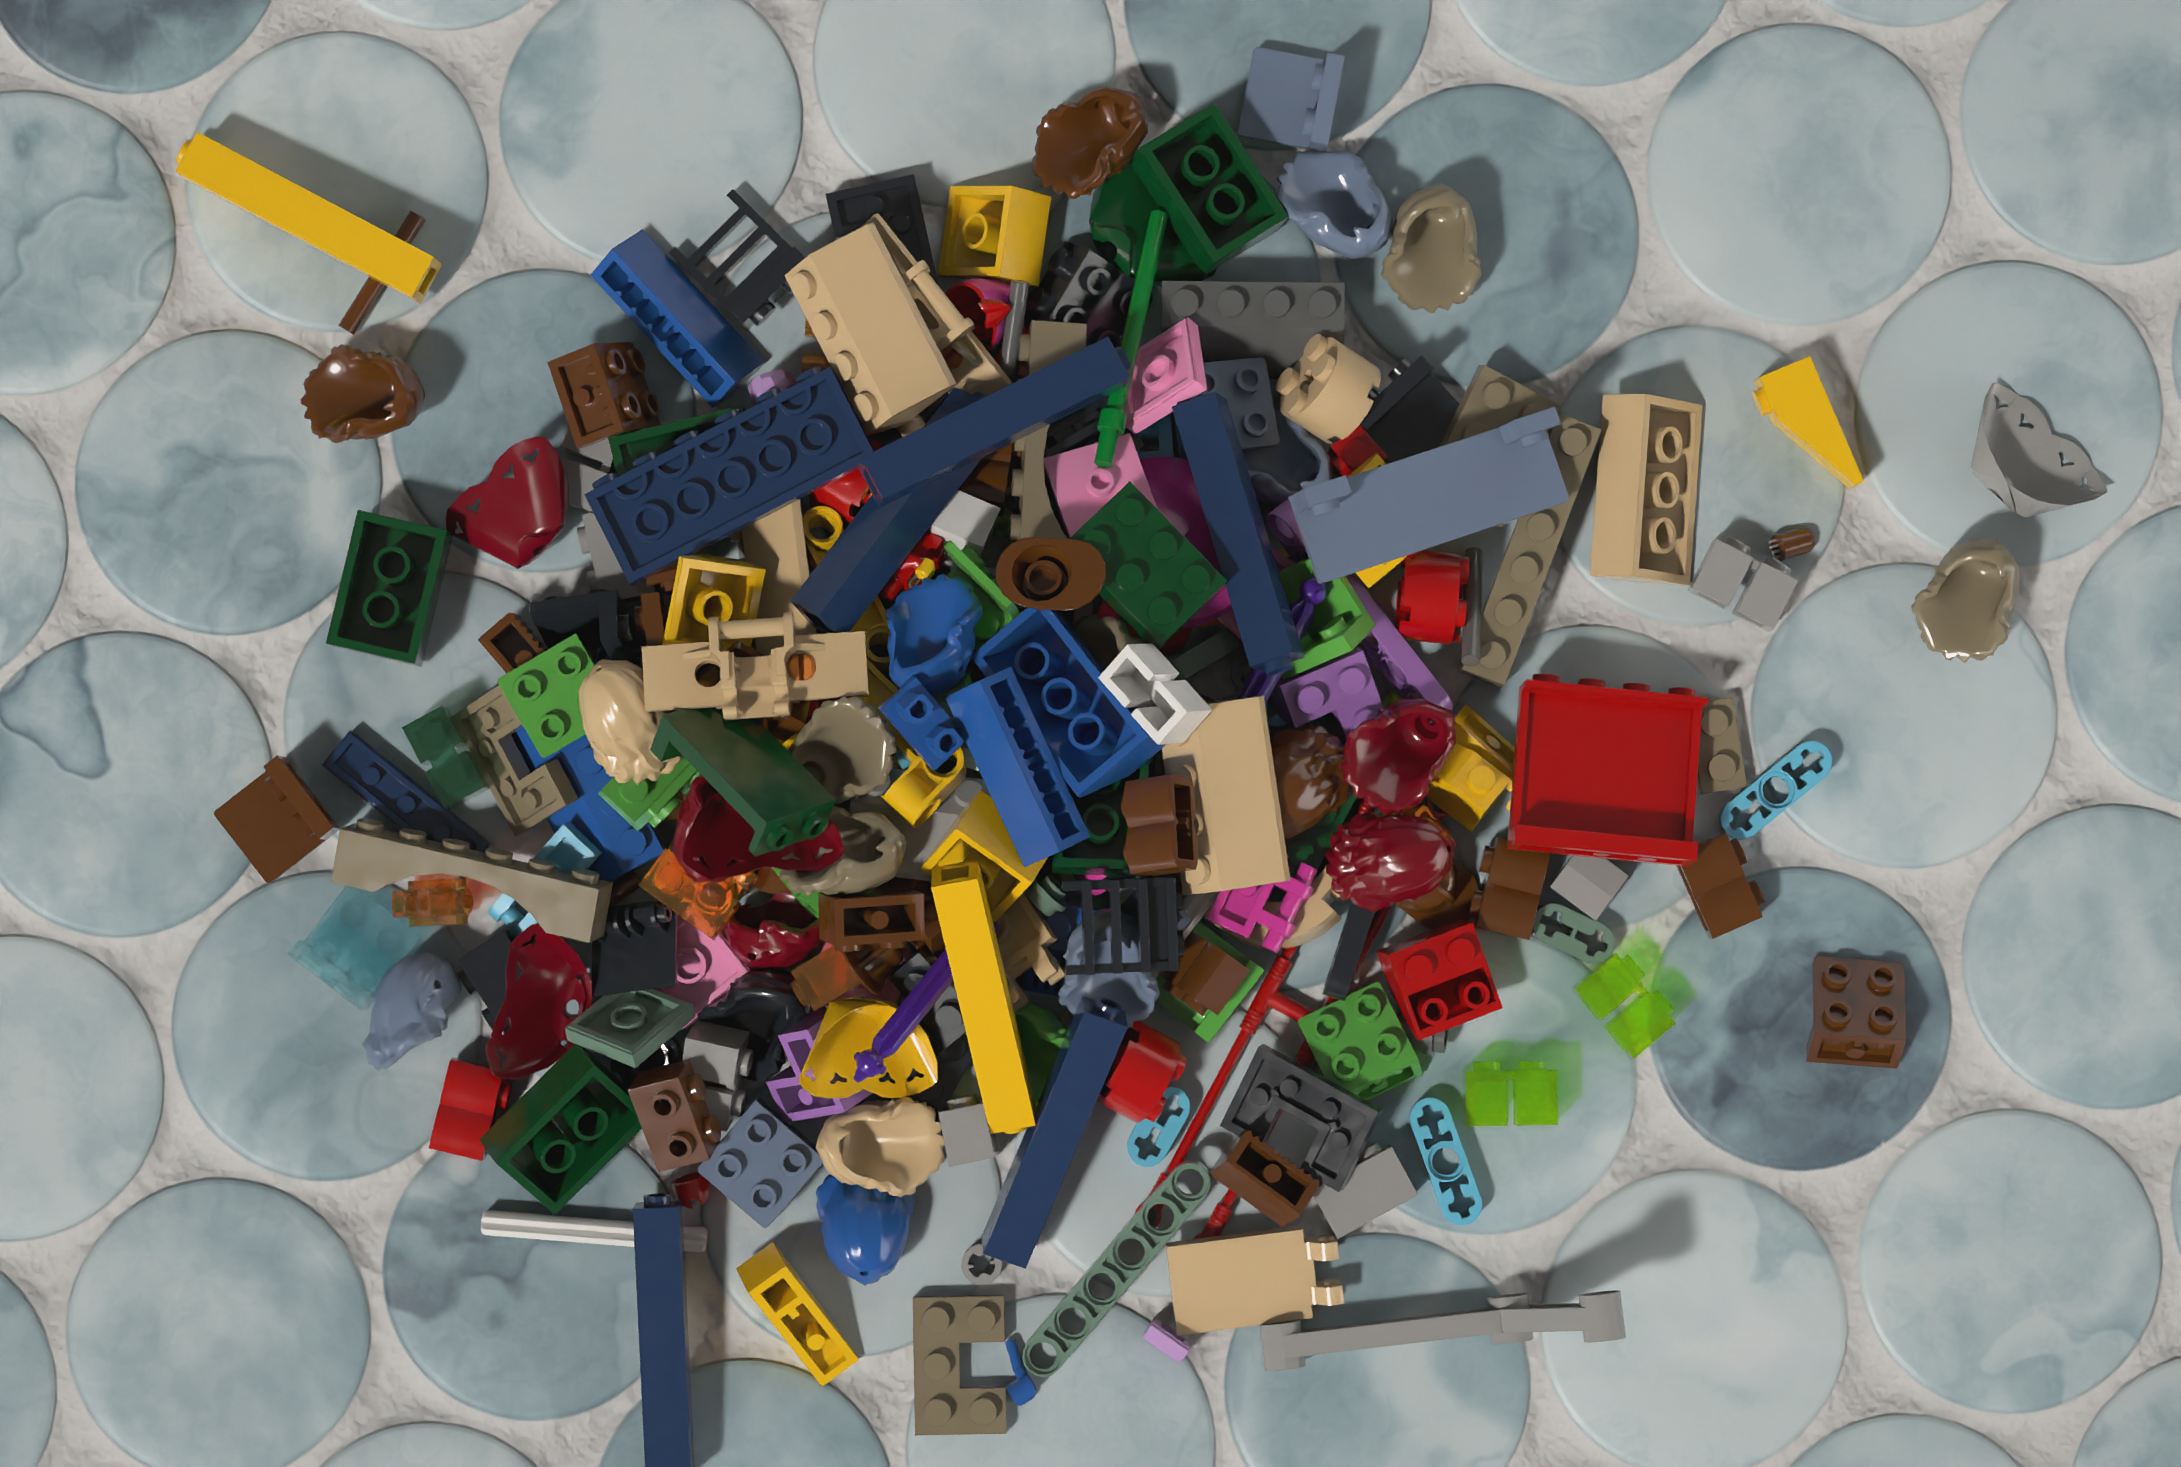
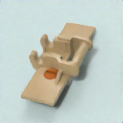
[862,213,1012,396]
[642,612,869,720]

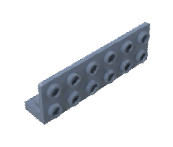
[1288,407,1569,584]

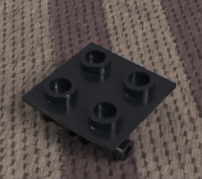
[592,897,678,997]

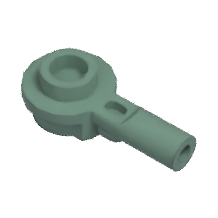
[1025,873,1068,917]

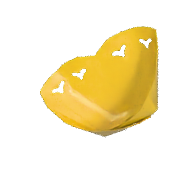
[799,998,938,1099]

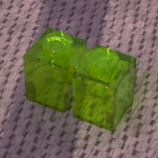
[1571,953,1676,1059]
[1462,1060,1558,1127]

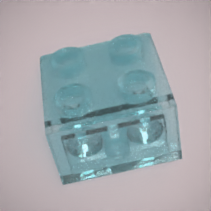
[287,886,421,1010]

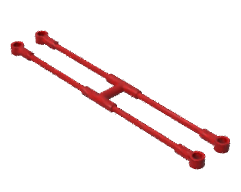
[1134,798,1449,1239]

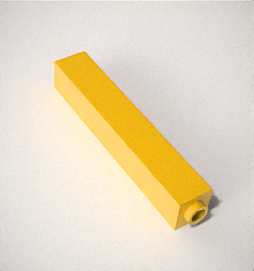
[175,132,442,304]
[931,859,1036,1134]

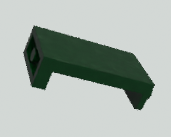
[650,707,836,856]

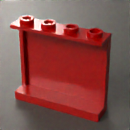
[1507,674,1708,867]

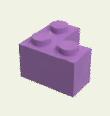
[1271,646,1384,746]
[766,1009,872,1123]

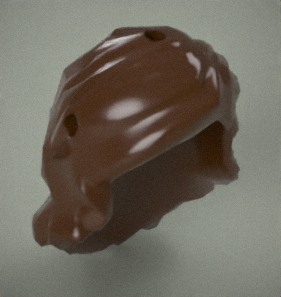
[1032,86,1148,199]
[301,344,425,443]
[1270,724,1351,841]

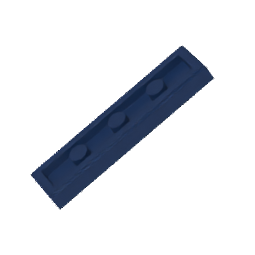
[322,730,493,880]

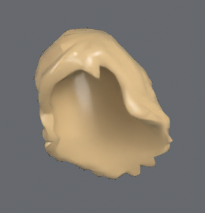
[578,659,680,785]
[816,1097,945,1197]

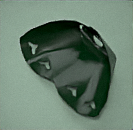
[1089,156,1217,287]

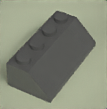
[1161,281,1345,379]

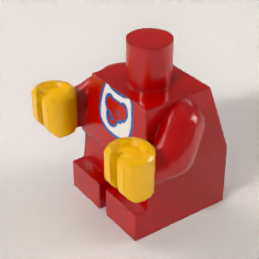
[879,531,946,602]

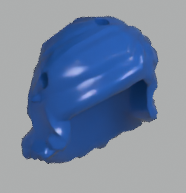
[886,574,983,698]
[816,1174,916,1285]

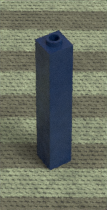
[858,337,1131,508]
[790,387,986,633]
[1172,391,1305,676]
[982,996,1128,1269]
[633,1193,695,1467]

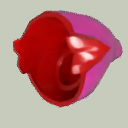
[945,278,1011,351]

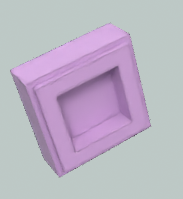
[1142,1318,1191,1364]

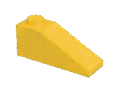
[1752,356,1864,489]
[1425,743,1511,832]
[736,1242,859,1387]

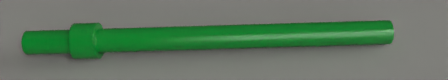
[1094,210,1169,468]

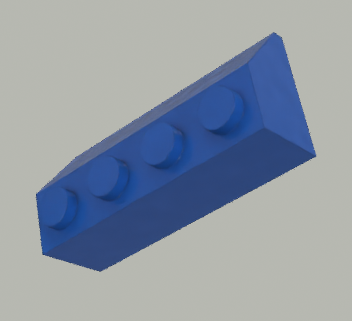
[971,608,1165,798]
[511,727,667,883]

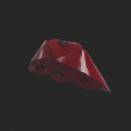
[446,437,569,569]
[682,792,845,880]
[486,923,592,1079]

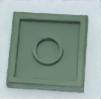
[565,989,695,1068]

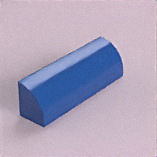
[590,229,765,408]
[945,666,1090,867]

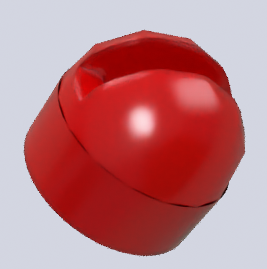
[671,1172,710,1209]

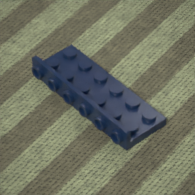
[584,366,874,586]

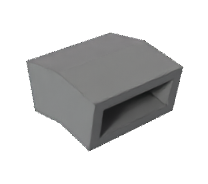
[1550,855,1629,921]

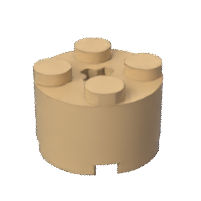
[1275,334,1381,444]

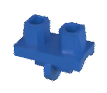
[878,676,966,770]

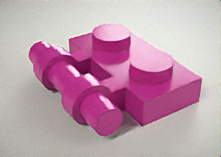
[1206,855,1318,953]

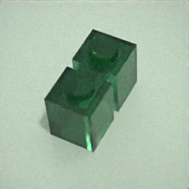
[402,706,490,810]

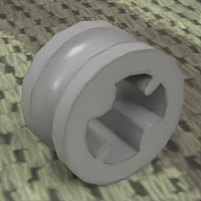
[961,1243,1002,1285]

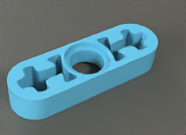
[1718,741,1832,840]
[1409,1097,1482,1225]

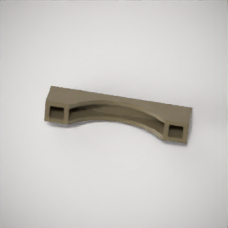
[1009,320,1087,542]
[1458,413,1602,688]
[331,818,613,943]

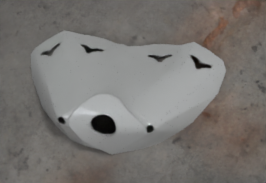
[1971,383,2107,518]

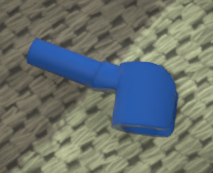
[1005,1339,1037,1406]

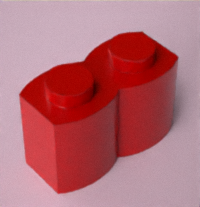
[429,1057,512,1161]

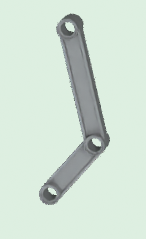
[1260,1290,1626,1371]

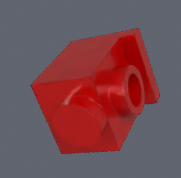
[1327,425,1388,477]

